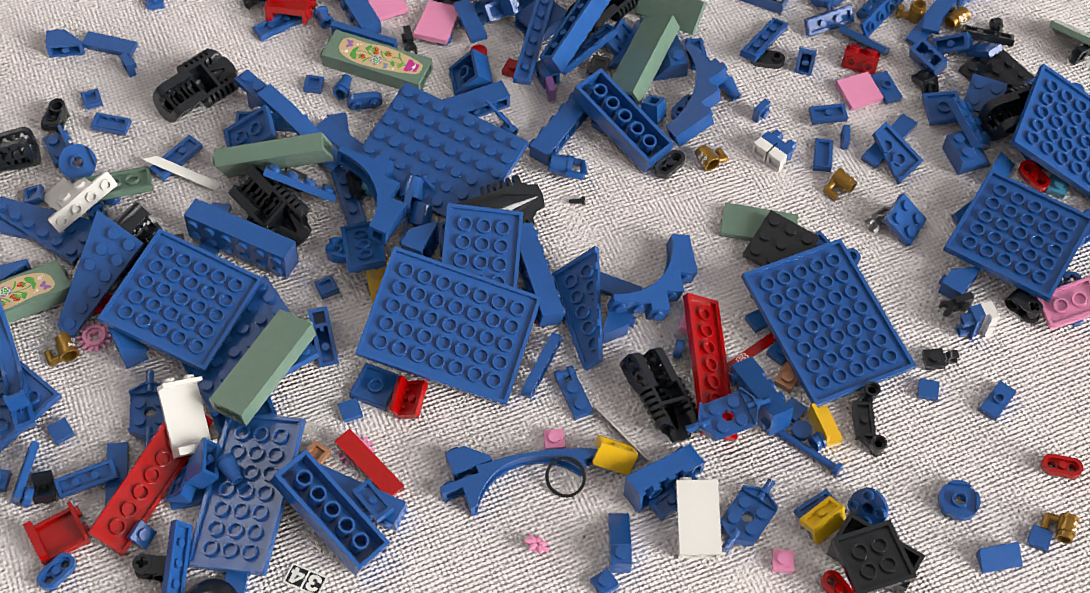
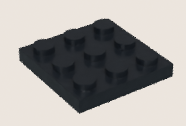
[959,48,1034,90]
[742,210,820,267]
[831,520,918,593]

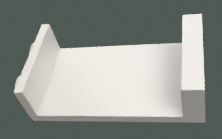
[157,374,218,459]
[674,477,722,559]

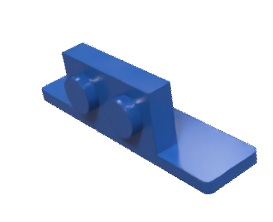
[856,0,904,37]
[605,16,647,69]

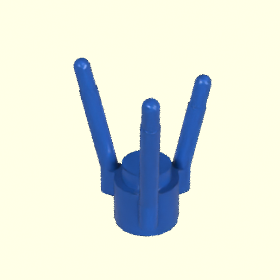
[485,100,519,135]

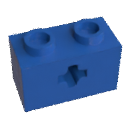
[909,37,947,76]

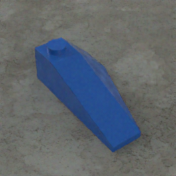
[653,34,689,81]

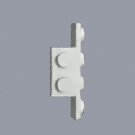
[48,171,117,233]

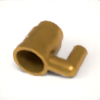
[896,0,927,24]
[945,6,971,29]
[695,145,728,172]
[823,168,858,200]
[44,333,79,367]
[1040,512,1080,544]

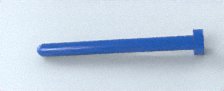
[775,430,844,477]

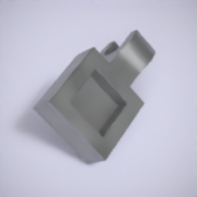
[865,206,891,232]

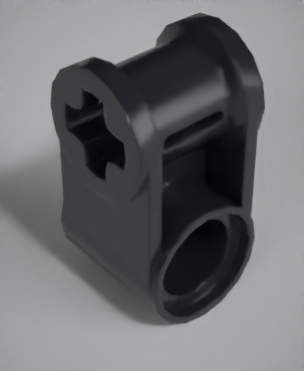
[41,98,69,133]
[1004,288,1043,324]
[132,554,166,582]

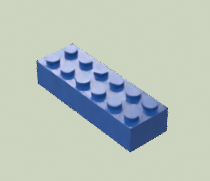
[571,68,675,173]
[184,198,298,279]
[271,449,390,576]

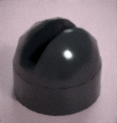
[989,17,1003,32]

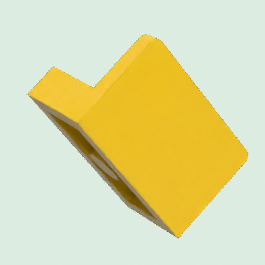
[807,403,843,447]
[592,435,638,476]
[799,496,846,545]

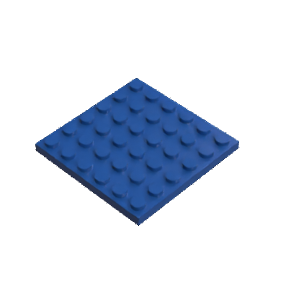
[1010,63,1090,198]
[943,169,1090,303]
[98,228,263,374]
[181,275,320,416]

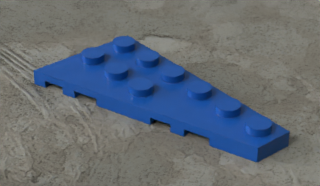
[0,197,93,267]
[57,210,145,338]
[552,246,603,371]

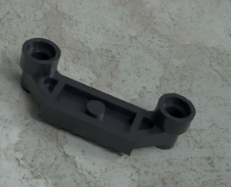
[851,381,887,456]

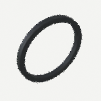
[545,456,586,498]

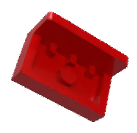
[841,44,881,75]
[389,375,428,419]

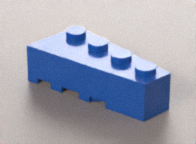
[729,356,794,437]
[623,444,705,513]

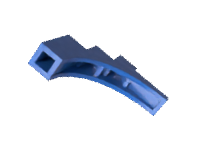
[666,42,728,147]
[337,146,407,246]
[607,234,698,321]

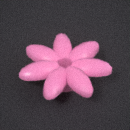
[524,534,549,554]

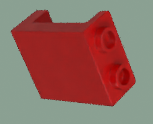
[265,0,316,25]
[23,501,91,566]

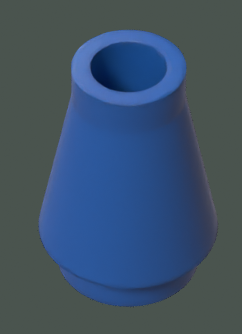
[332,74,352,100]
[718,74,741,101]
[216,453,243,485]

